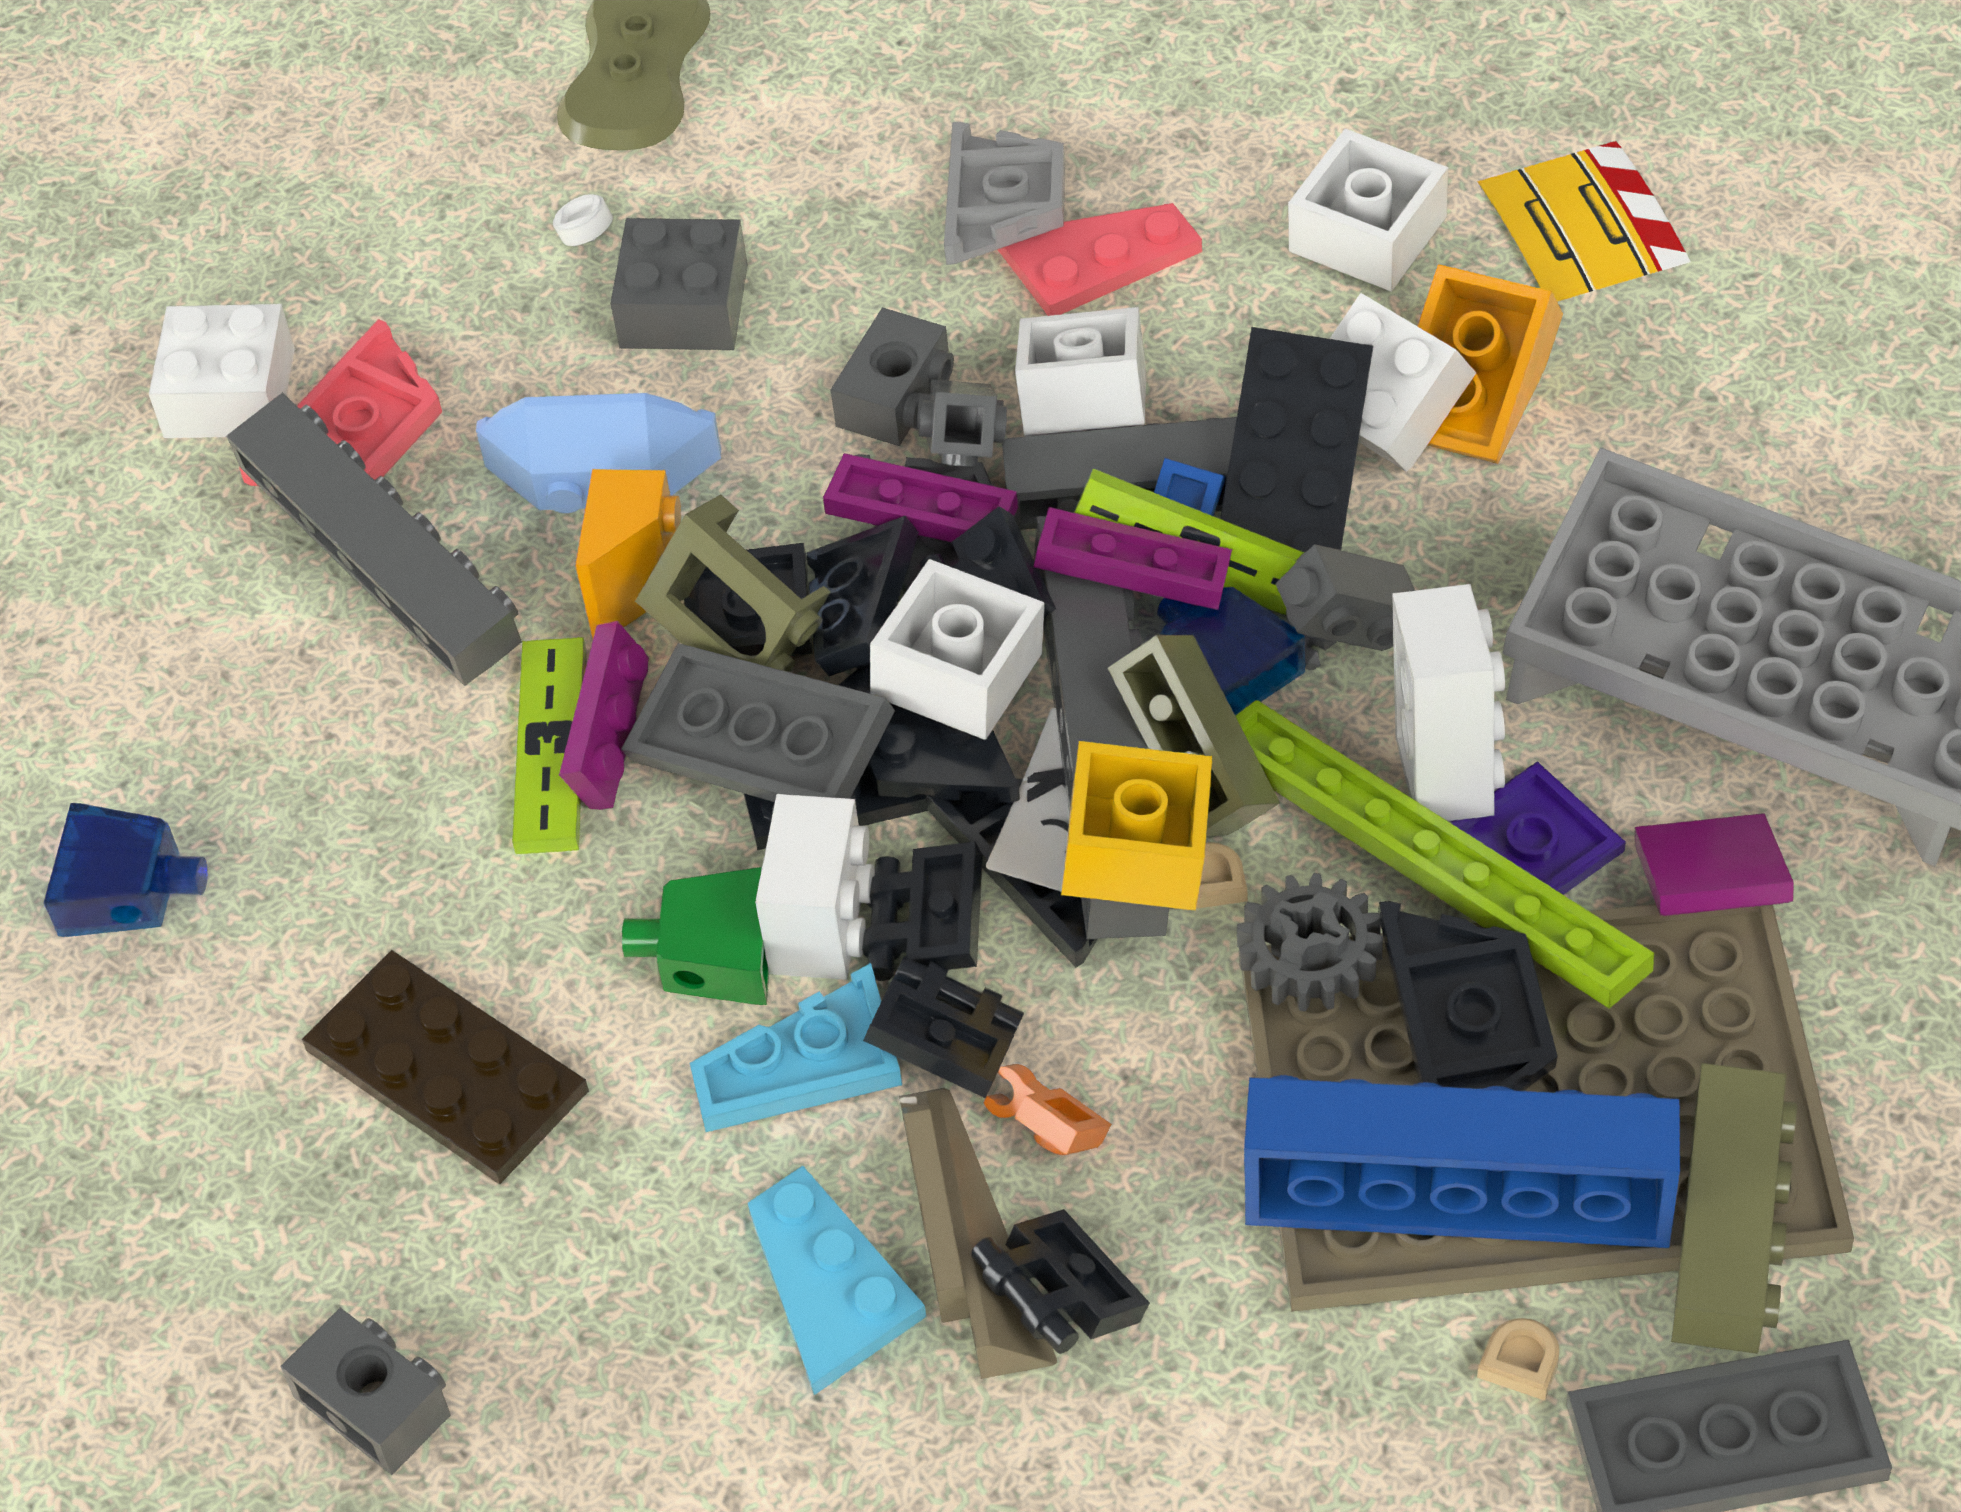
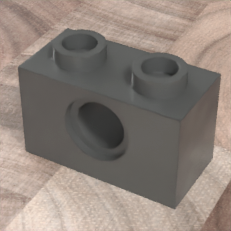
[830,307,954,446]
[280,1307,451,1475]

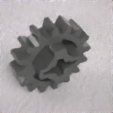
[1237,873,1383,1011]

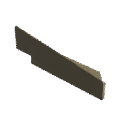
[899,1088,1058,1379]

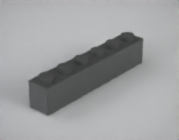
[226,392,522,686]

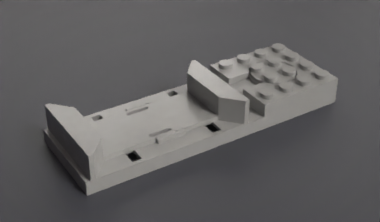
[1502,447,1961,866]

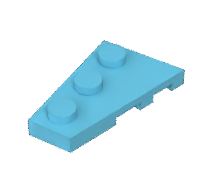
[690,963,902,1132]
[747,1166,927,1395]

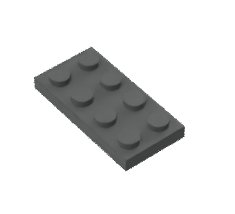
[621,643,895,802]
[1566,1339,1892,1512]

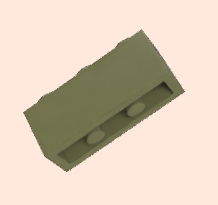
[1108,635,1280,837]

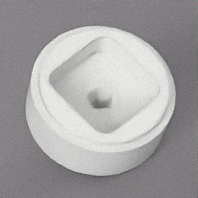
[553,194,613,246]

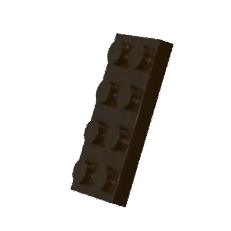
[302,950,589,1184]

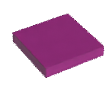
[1635,813,1794,916]

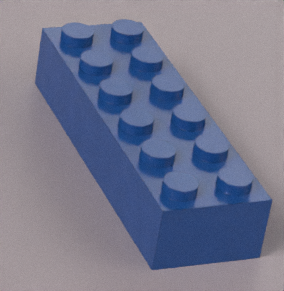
[1244,1075,1680,1248]

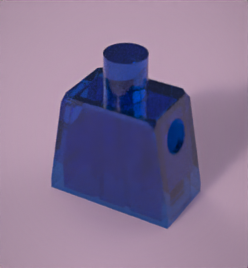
[1157,587,1305,716]
[43,803,208,937]

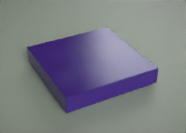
[1450,761,1626,895]

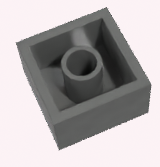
[610,218,748,350]

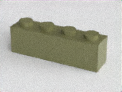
[1671,1063,1797,1354]

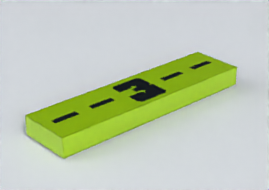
[1074,469,1304,615]
[512,637,587,854]

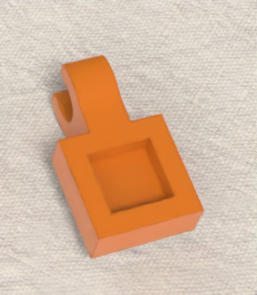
[983,1064,1112,1155]

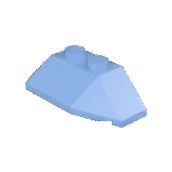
[476,393,721,513]

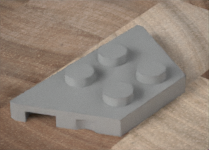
[944,122,1066,265]

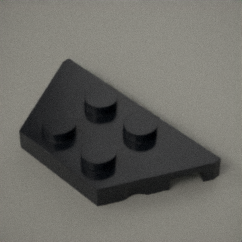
[839,665,1020,803]
[926,768,1098,968]
[1378,901,1558,1091]

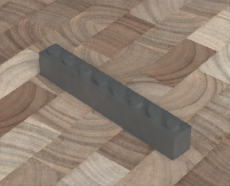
[1034,516,1177,939]

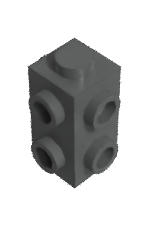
[916,379,1007,466]
[1276,544,1416,651]

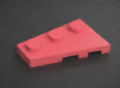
[997,203,1202,316]

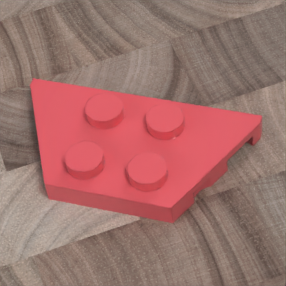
[239,319,442,486]

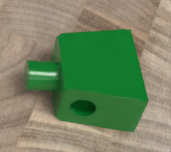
[622,867,769,1005]

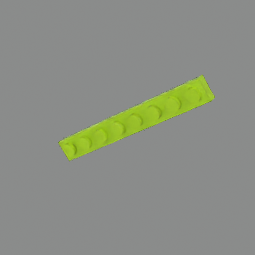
[1236,700,1654,1009]

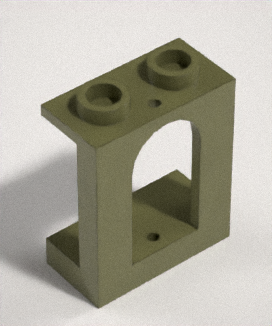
[635,494,830,673]

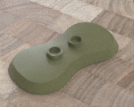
[557,0,711,151]

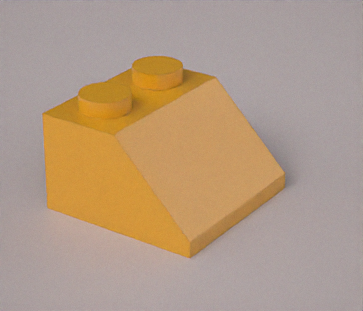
[575,469,681,639]

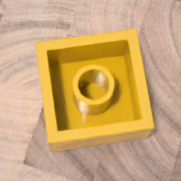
[1061,741,1212,911]

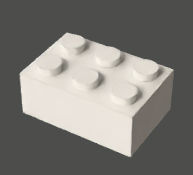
[1392,584,1505,821]

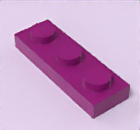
[823,453,1018,542]
[1034,507,1232,610]
[559,621,649,810]

